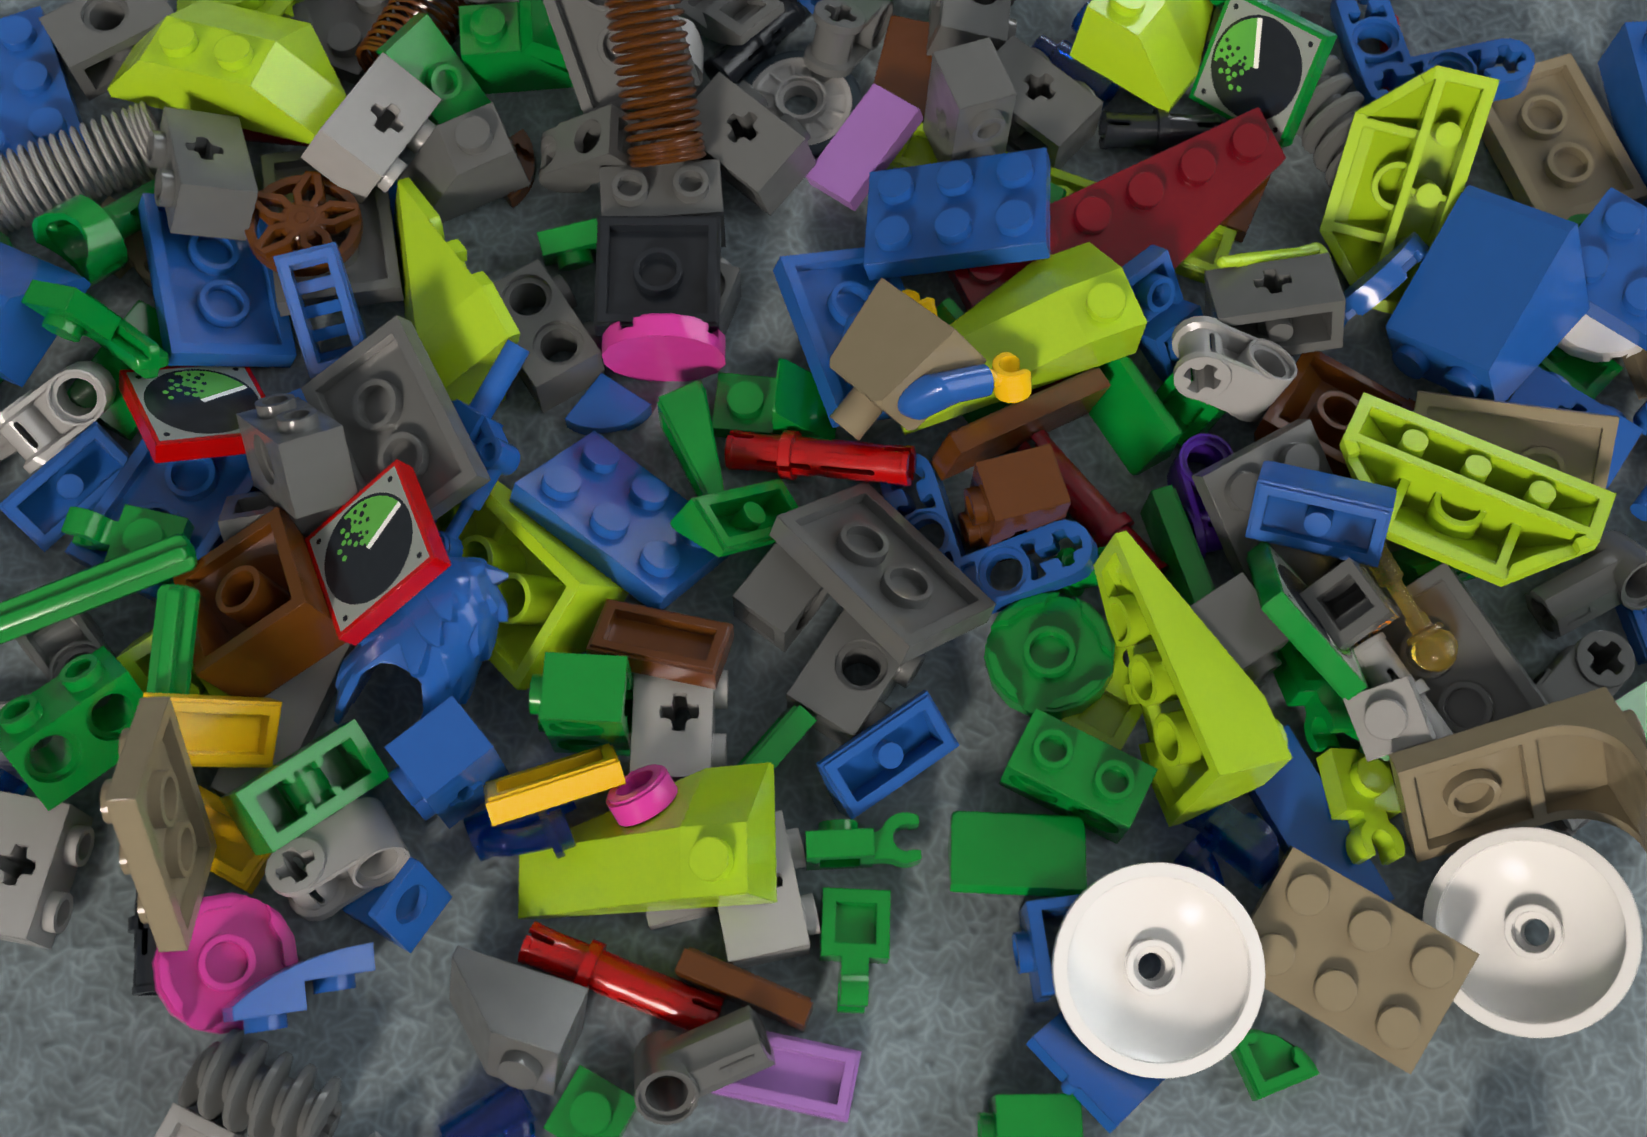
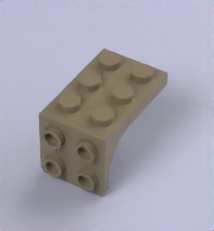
[1389,686,1647,863]

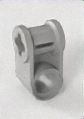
[1172,316,1298,422]
[0,361,117,474]
[265,797,410,921]

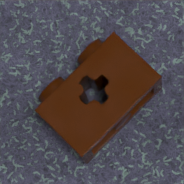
[958,443,1071,563]

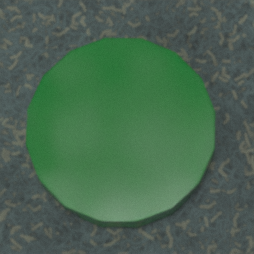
[984,592,1115,719]

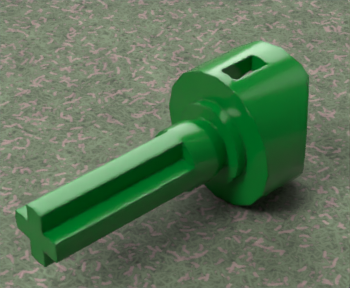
[32,179,155,288]

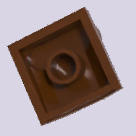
[1254,351,1416,478]

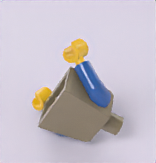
[829,278,1032,441]

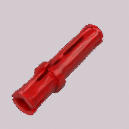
[724,430,916,486]
[517,921,725,1031]

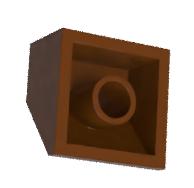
[173,506,347,697]

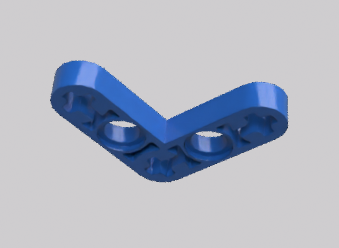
[1330,0,1535,107]
[880,453,1099,615]

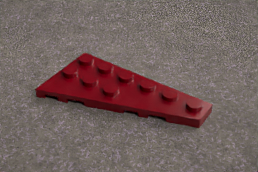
[947,107,1286,396]

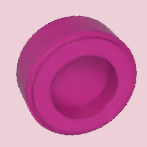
[606,764,678,826]

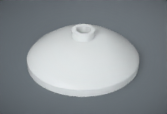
[1422,827,1643,1038]
[1052,862,1265,1079]

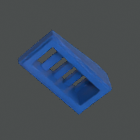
[273,241,367,378]

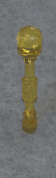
[1368,543,1458,672]

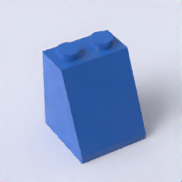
[1385,185,1590,402]

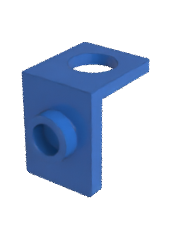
[342,857,452,953]
[1012,894,1080,1003]

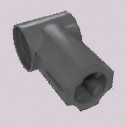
[1525,530,1647,640]
[634,1005,775,1125]

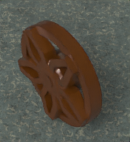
[245,171,363,277]

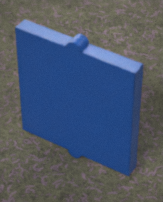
[1026,1012,1165,1134]

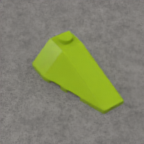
[1069,0,1214,112]
[394,177,520,405]
[900,242,1147,435]
[436,481,629,690]
[1093,531,1292,827]
[518,762,777,920]

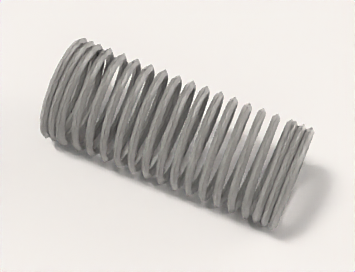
[0,101,159,235]

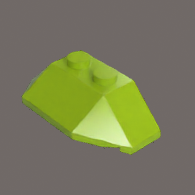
[107,0,347,144]
[1319,65,1500,314]
[1339,392,1617,587]

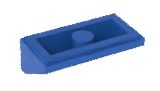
[0,421,130,552]
[1245,461,1397,567]
[816,690,960,820]

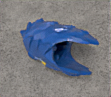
[334,557,509,725]

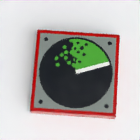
[119,366,266,463]
[304,459,451,646]

